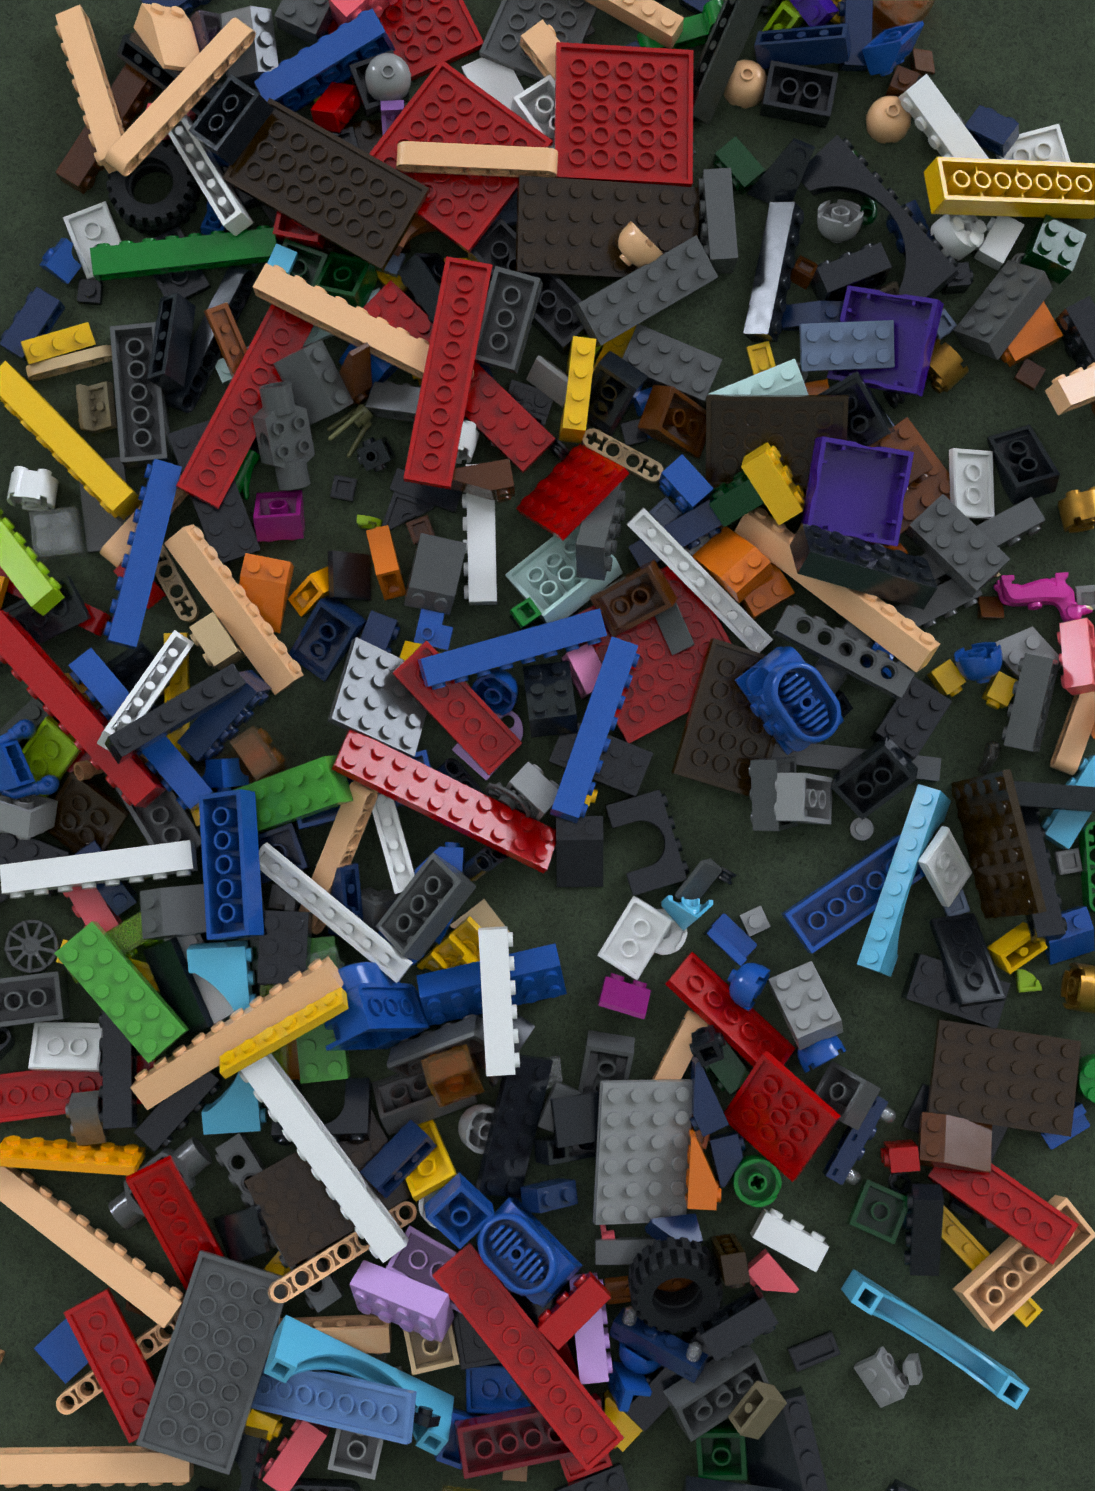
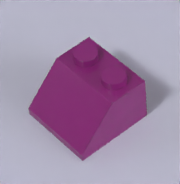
[253,490,305,542]
[597,973,651,1019]

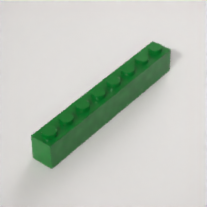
[90,225,278,281]

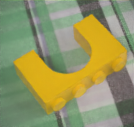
[559,336,596,443]

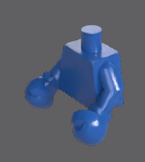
[0,719,60,799]

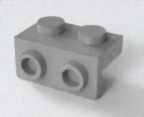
[854,1346,909,1408]

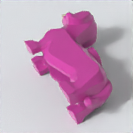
[994,572,1093,622]

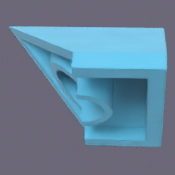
[661,895,713,931]

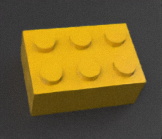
[741,442,806,525]

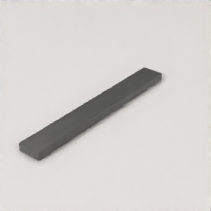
[771,740,941,781]

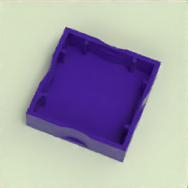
[827,285,944,397]
[801,436,914,547]

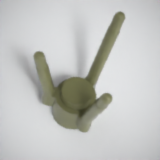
[327,404,373,458]

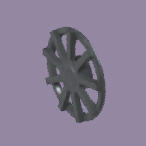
[485,782,532,818]
[4,920,58,973]

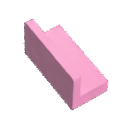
[561,643,602,699]

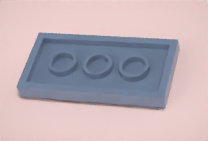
[799,320,895,372]

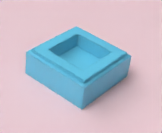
[267,243,298,275]

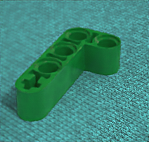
[637,0,723,49]
[1078,821,1095,913]

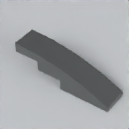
[595,1235,656,1265]

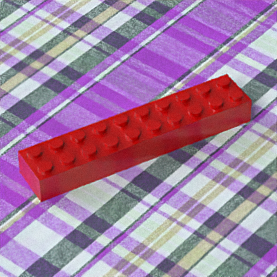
[0,610,166,808]

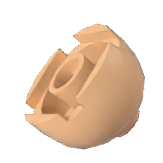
[723,59,767,108]
[866,95,912,144]
[618,221,663,268]

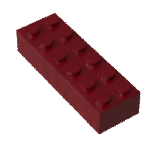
[454,1393,602,1479]

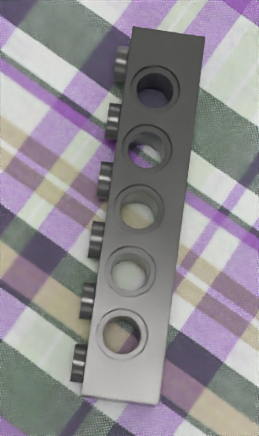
[772,605,915,700]

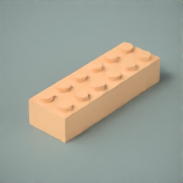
[953,1195,1095,1332]

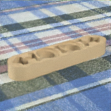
[26,345,112,381]
[582,428,663,483]
[155,545,199,622]

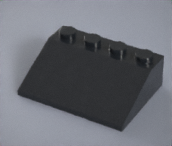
[746,1387,828,1491]

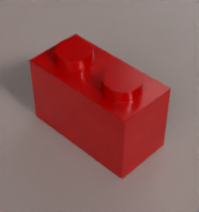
[310,82,361,133]
[880,1139,920,1173]

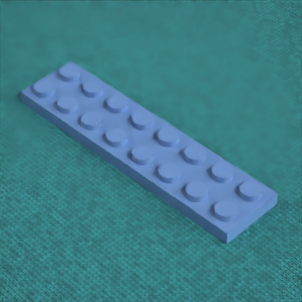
[251,1361,417,1445]

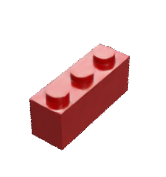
[538,1271,611,1350]

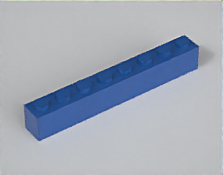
[103,459,182,649]
[418,608,607,690]
[550,637,640,823]
[68,648,214,812]

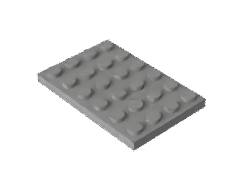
[593,1079,693,1225]

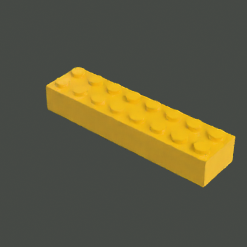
[924,157,1095,219]
[0,361,142,520]

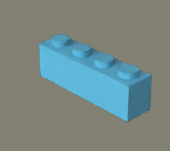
[1040,755,1095,849]

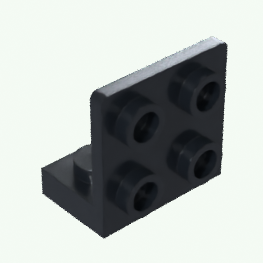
[105,640,170,693]

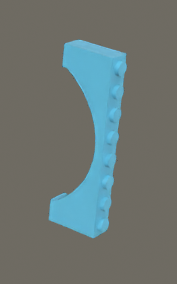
[857,784,951,977]
[187,940,267,1135]
[841,1269,1030,1410]
[264,1315,454,1456]

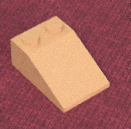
[133,3,200,71]

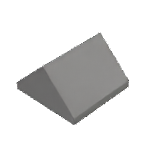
[526,355,568,407]

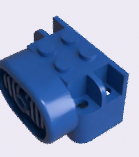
[735,646,844,755]
[324,962,429,1051]
[476,1197,583,1308]

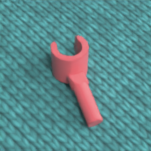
[599,1225,615,1239]

